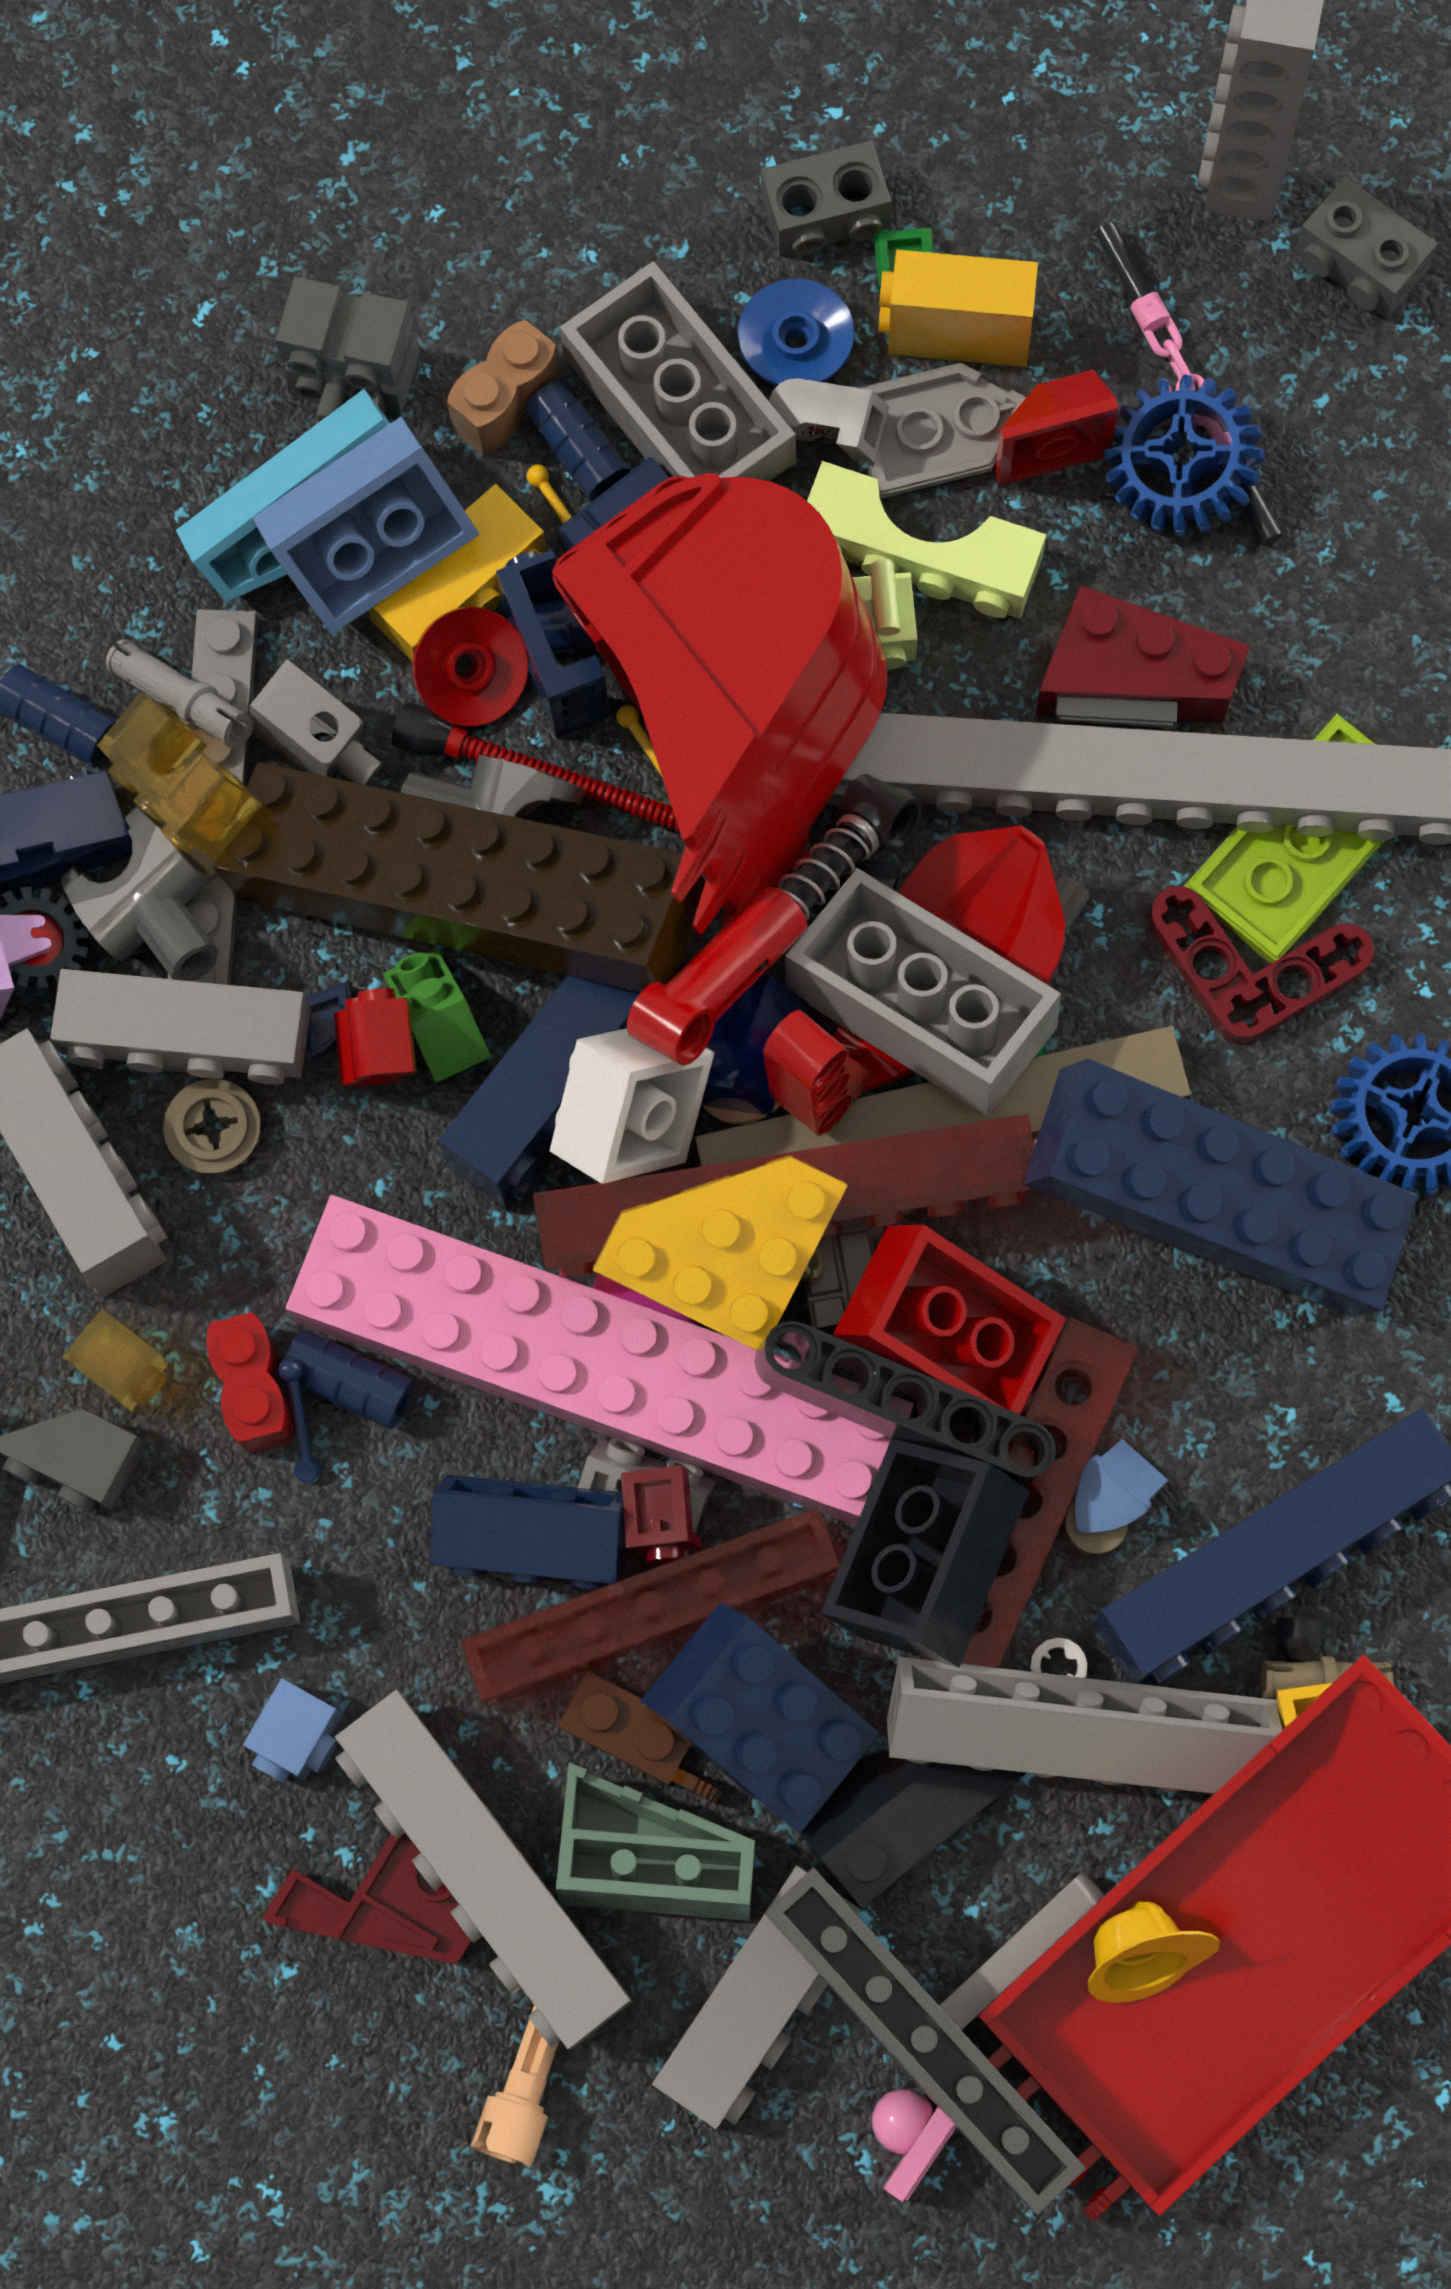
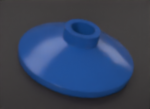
[738,279,854,386]

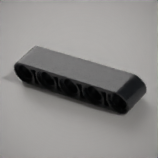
[754,1321,1056,1486]

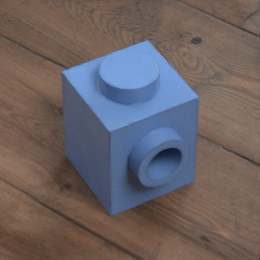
[243,1678,343,1783]

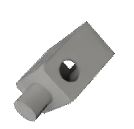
[250,659,384,785]

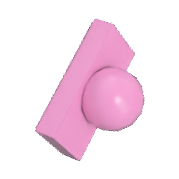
[872,2089,956,2202]

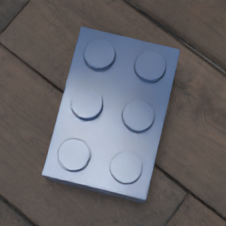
[252,417,480,635]

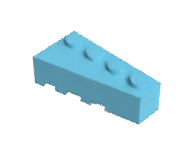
[176,389,391,602]

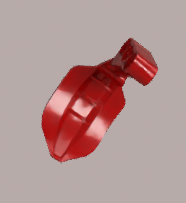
[763,825,1066,1137]

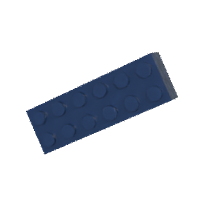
[1023,1058,1418,1317]
[1093,1407,1451,1686]

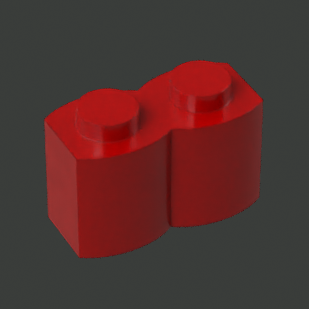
[333,988,417,1088]
[206,1312,294,1454]

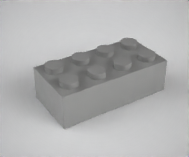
[559,261,796,482]
[785,868,1061,1118]
[0,1028,168,1297]

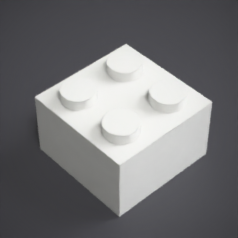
[549,1028,714,1184]

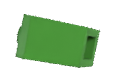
[382,948,491,1083]

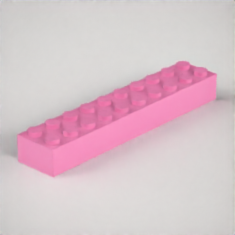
[285,1195,914,1526]

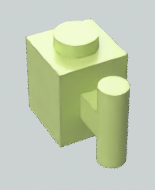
[853,559,918,670]

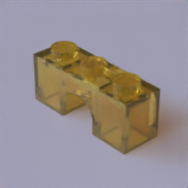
[97,690,262,860]

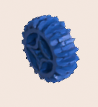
[1104,374,1265,537]
[1329,1033,1451,1197]

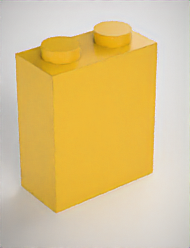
[878,250,1038,367]

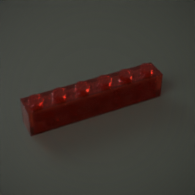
[460,1507,840,1708]

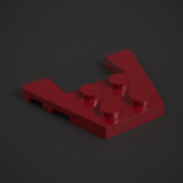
[262,1826,525,1966]

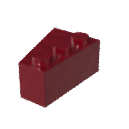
[1035,586,1250,723]

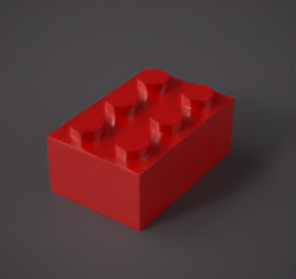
[833,1225,1067,1422]

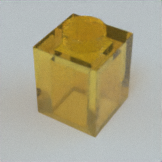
[63,1309,169,1411]

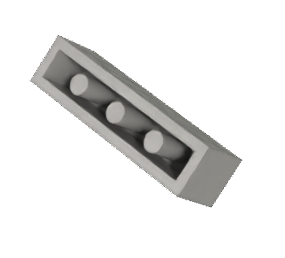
[50,969,311,1085]
[652,1866,861,2129]

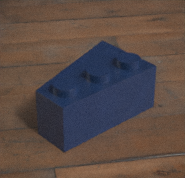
[0,771,132,897]

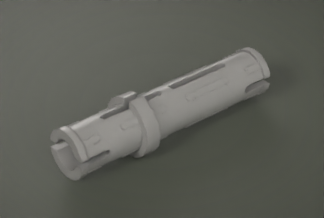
[105,639,253,749]

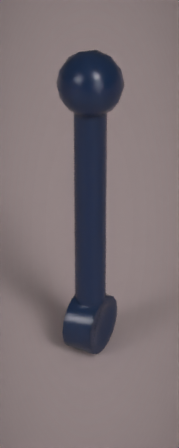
[278,1357,321,1483]

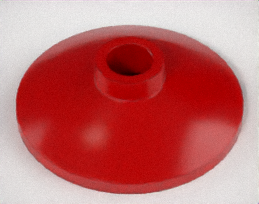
[413,607,528,726]

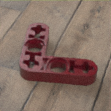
[1149,886,1374,1045]

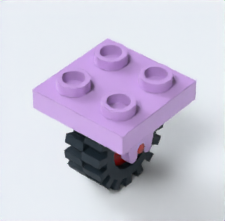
[0,887,89,1019]

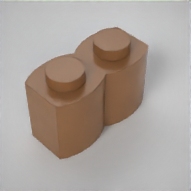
[447,319,560,456]

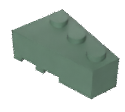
[556,1762,755,1921]

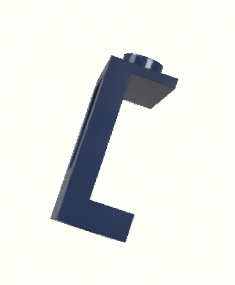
[496,550,611,738]

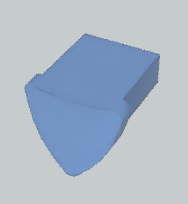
[1075,1439,1168,1533]

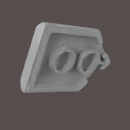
[861,363,1026,499]

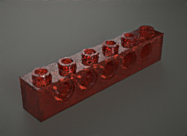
[918,1317,1139,1668]

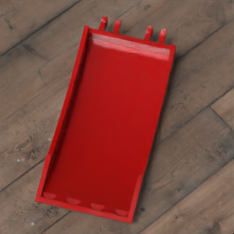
[977,1655,1451,2221]

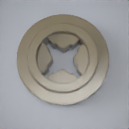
[163,1079,261,1175]

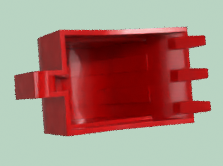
[551,473,887,935]

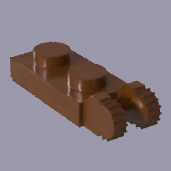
[557,1670,723,1804]

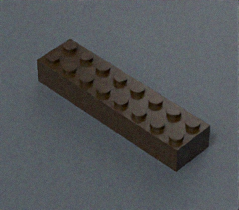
[212,762,706,992]

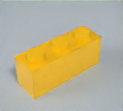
[368,484,547,663]

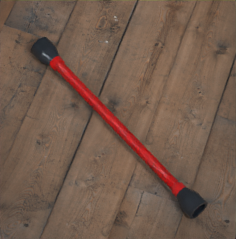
[391,701,901,891]

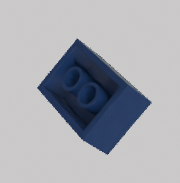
[640,1602,880,1834]

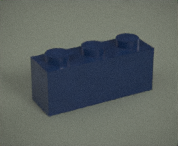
[430,1474,628,1589]

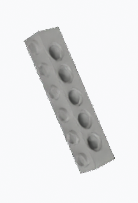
[1197,0,1324,223]

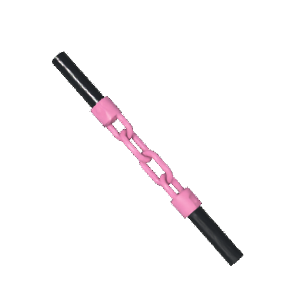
[1095,222,1283,546]

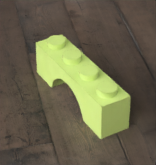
[807,461,1047,619]

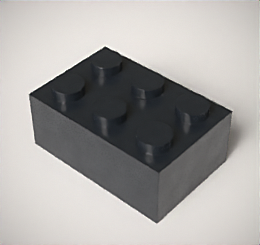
[821,1438,1029,1668]

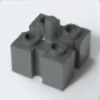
[275,276,420,421]

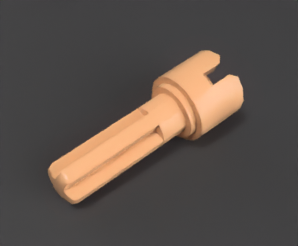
[470,2005,559,2168]

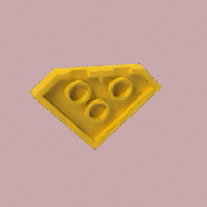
[593,1155,848,1350]

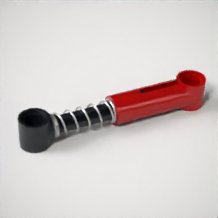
[627,773,922,1066]

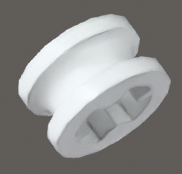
[1030,1638,1087,1678]

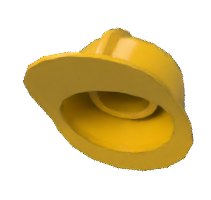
[1088,1901,1220,2003]

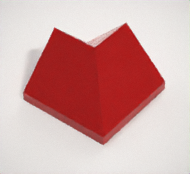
[995,369,1119,487]

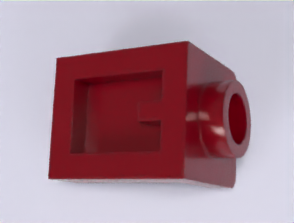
[621,1465,702,1564]

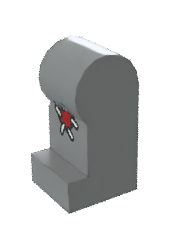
[769,378,889,463]

